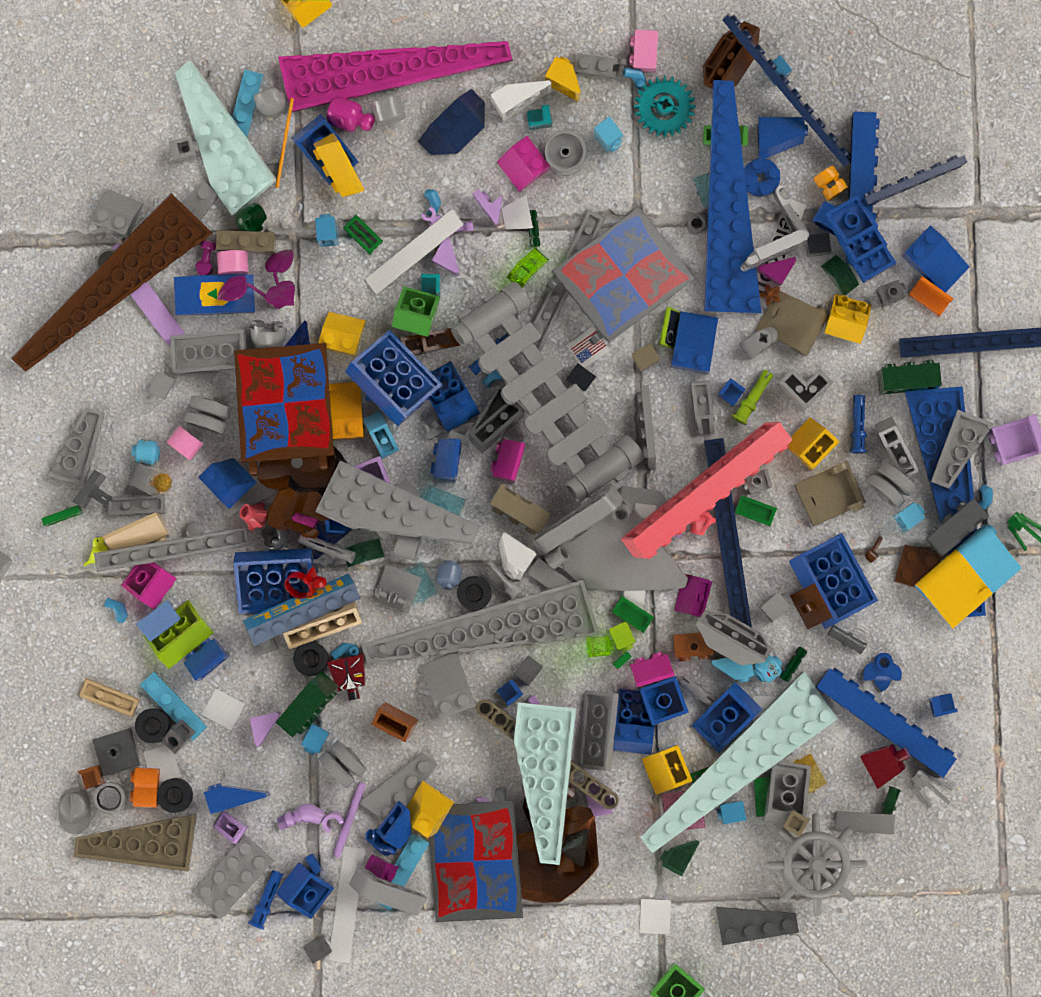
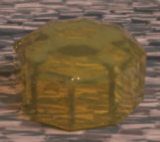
[153,473,173,492]

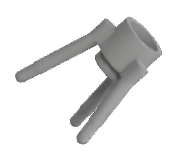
[480,561,523,599]
[911,768,954,808]

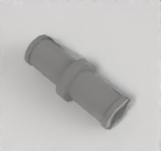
[679,675,716,707]

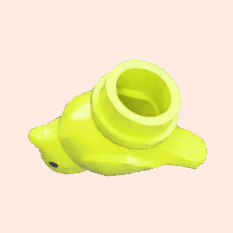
[83,536,108,566]

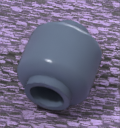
[436,560,462,590]

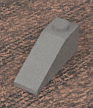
[875,416,919,477]

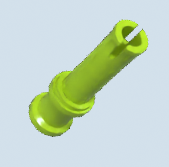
[732,369,774,425]

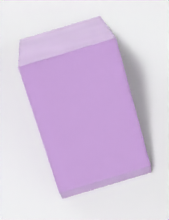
[432,237,460,276]
[250,712,281,747]
[213,811,249,844]

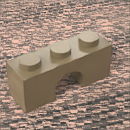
[216,230,276,255]

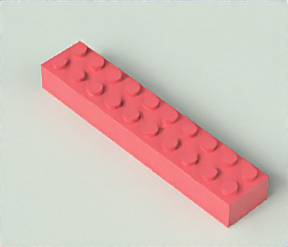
[621,422,792,559]

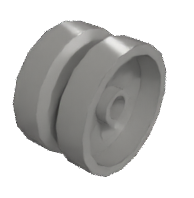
[544,130,586,176]
[183,396,232,435]
[866,461,916,509]
[318,739,367,789]

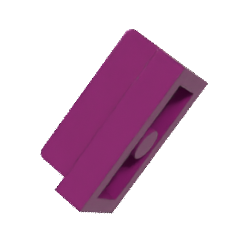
[674,574,713,618]

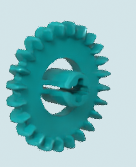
[633,75,696,138]

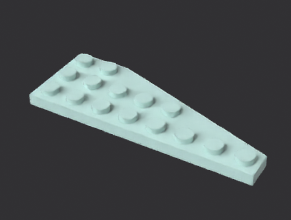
[175,61,277,216]
[514,703,576,865]

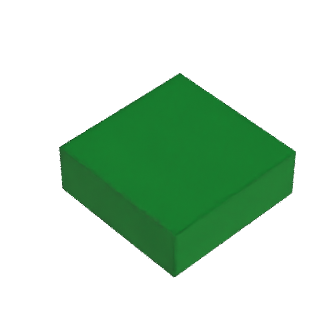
[613,651,632,670]

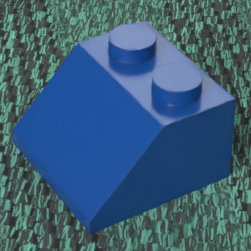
[198,458,257,509]
[184,638,230,681]
[639,676,689,726]
[276,862,334,919]

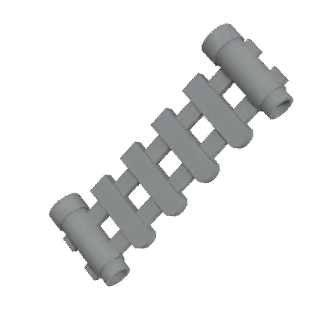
[451,281,644,502]

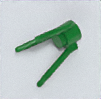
[1007,511,1041,551]

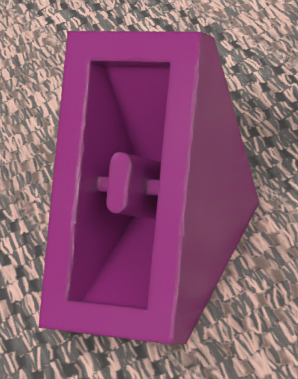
[757,257,796,286]

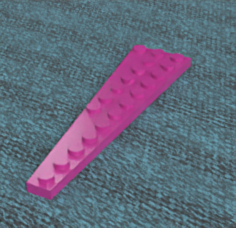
[278,41,512,113]

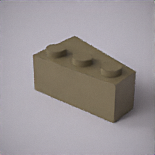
[490,483,551,536]

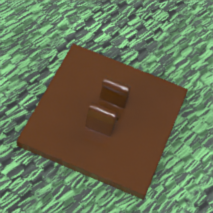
[790,583,832,630]

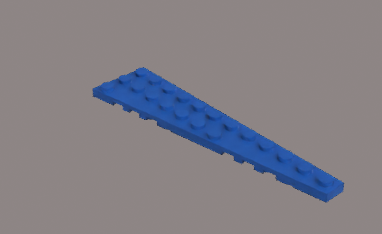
[704,80,762,313]

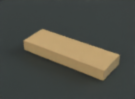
[79,678,140,717]

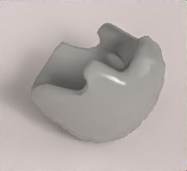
[254,87,286,116]

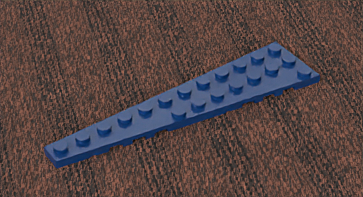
[904,386,986,617]

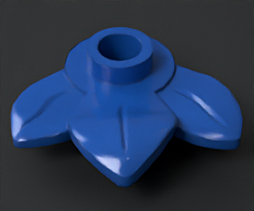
[863,653,902,691]

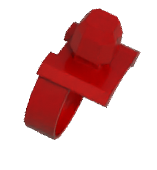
[285,566,327,599]

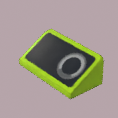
[659,307,680,349]

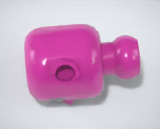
[326,97,375,132]

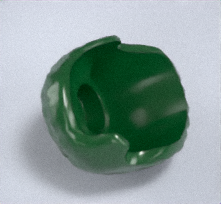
[236,203,267,232]

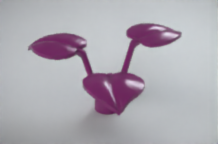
[218,249,295,309]

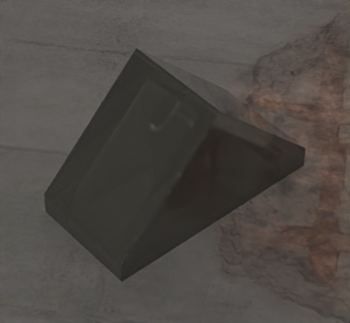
[561,829,589,867]

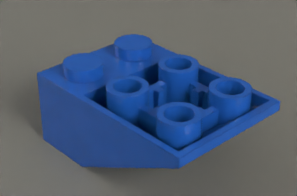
[429,361,480,432]
[613,689,655,755]

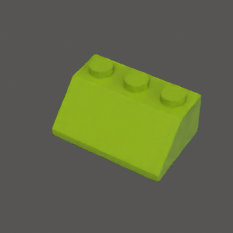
[143,600,214,669]

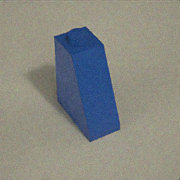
[757,117,808,160]

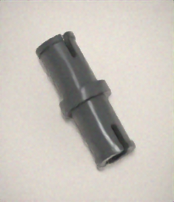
[828,625,867,654]

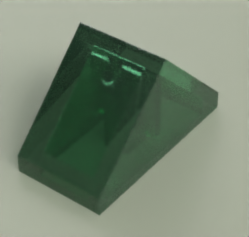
[821,255,860,296]
[345,538,385,568]

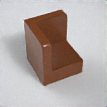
[78,765,105,789]

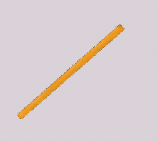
[275,98,294,188]

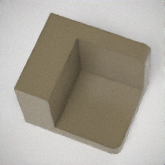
[632,343,660,372]
[783,810,811,837]

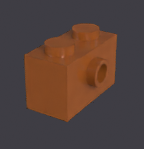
[672,632,714,662]
[371,702,419,742]

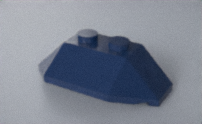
[418,89,485,155]

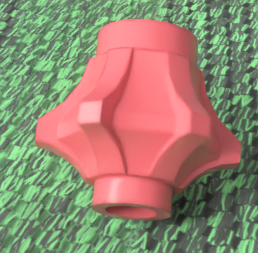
[239,502,268,531]
[690,511,716,535]

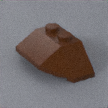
[703,21,760,89]

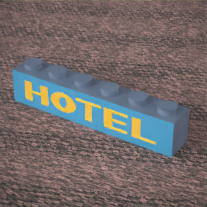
[243,573,361,646]

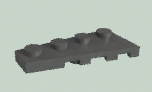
[716,906,799,945]

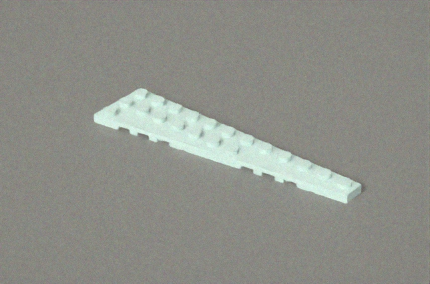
[640,672,838,853]

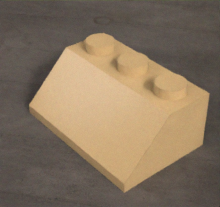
[103,512,170,550]

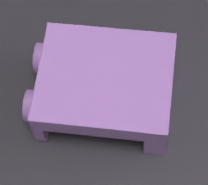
[988,414,1041,466]

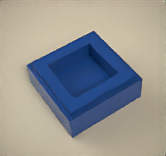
[305,853,322,874]

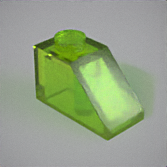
[506,247,549,288]

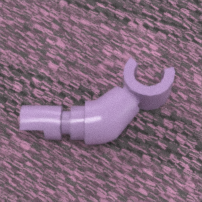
[277,804,344,834]

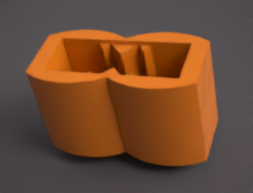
[130,767,160,808]

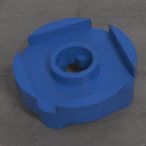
[744,158,780,197]

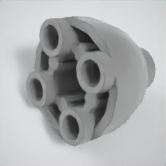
[249,320,287,349]

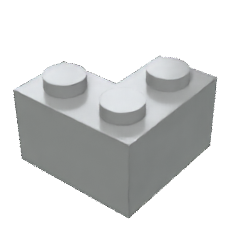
[777,369,833,411]

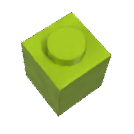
[608,621,636,652]

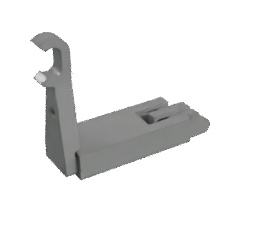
[740,185,810,271]

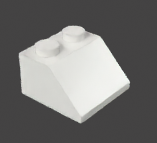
[498,532,537,581]

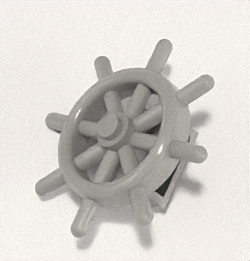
[766,814,868,916]

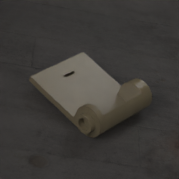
[756,291,829,357]
[794,461,867,526]

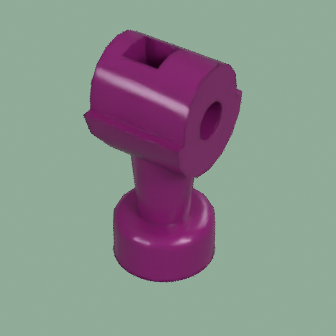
[195,241,216,276]

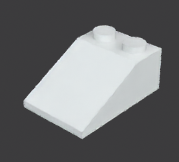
[490,80,551,122]

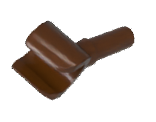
[865,536,883,563]

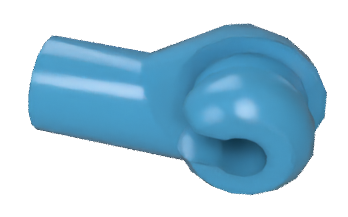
[481,370,504,388]
[104,598,128,623]

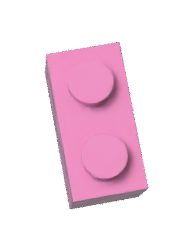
[629,30,658,73]

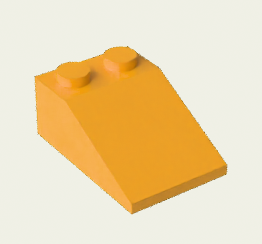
[329,382,365,441]

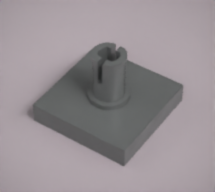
[73,469,112,508]
[92,728,141,776]

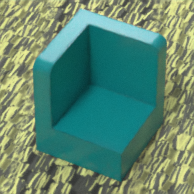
[527,105,552,130]
[421,274,441,296]

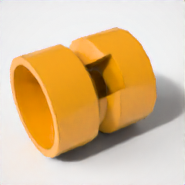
[813,165,848,201]

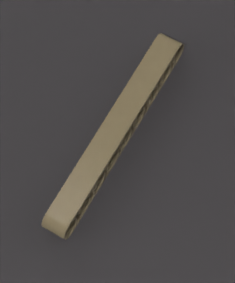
[476,700,620,809]

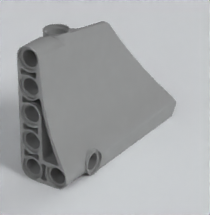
[534,483,688,591]

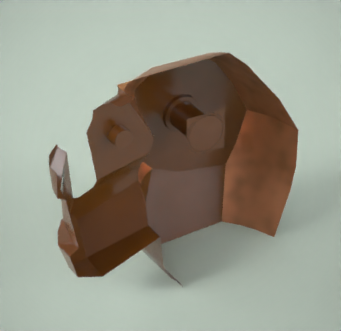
[516,785,599,903]

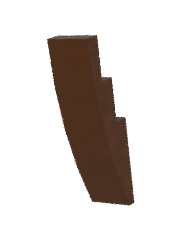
[399,328,460,356]

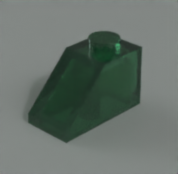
[659,839,700,876]

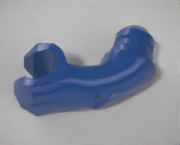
[365,829,397,857]

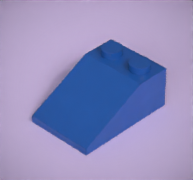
[291,114,359,186]
[902,225,970,293]
[671,311,718,374]
[430,439,462,482]
[692,682,762,753]
[204,783,270,814]

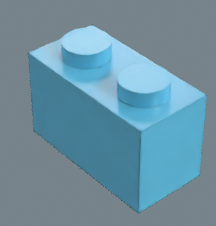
[593,116,623,153]

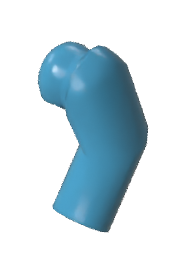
[622,68,646,89]
[424,189,441,216]
[978,485,993,510]
[329,643,359,660]

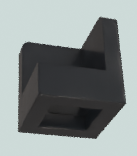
[807,233,832,257]
[566,363,596,392]

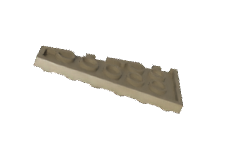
[73,814,197,872]

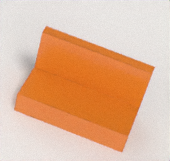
[908,276,954,317]

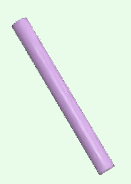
[333,782,366,857]

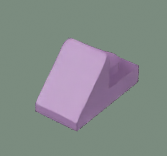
[473,189,503,227]

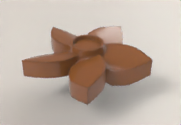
[759,284,781,306]

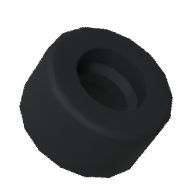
[457,576,492,611]
[293,642,329,676]
[134,708,171,743]
[157,778,193,813]

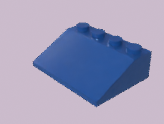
[345,330,443,426]
[789,533,878,629]
[233,548,313,614]

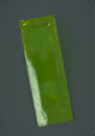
[585,636,614,658]

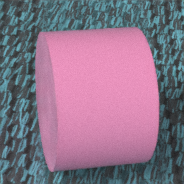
[217,250,249,275]
[166,426,203,461]

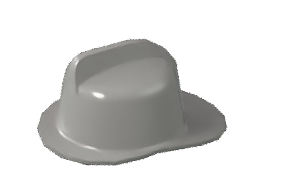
[59,787,91,834]

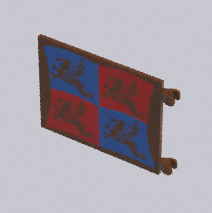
[234,343,334,476]

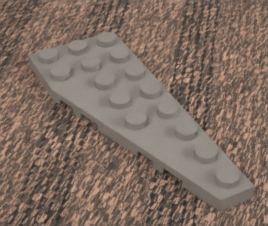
[316,460,480,545]

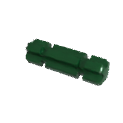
[528,210,540,248]
[780,647,807,682]

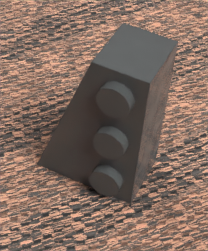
[469,383,525,453]
[925,499,989,556]

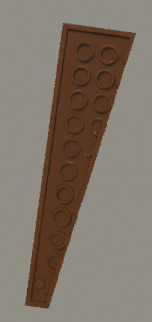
[11,193,213,372]

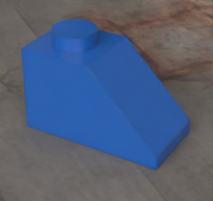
[376,801,411,850]

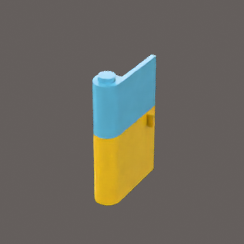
[915,524,1022,629]

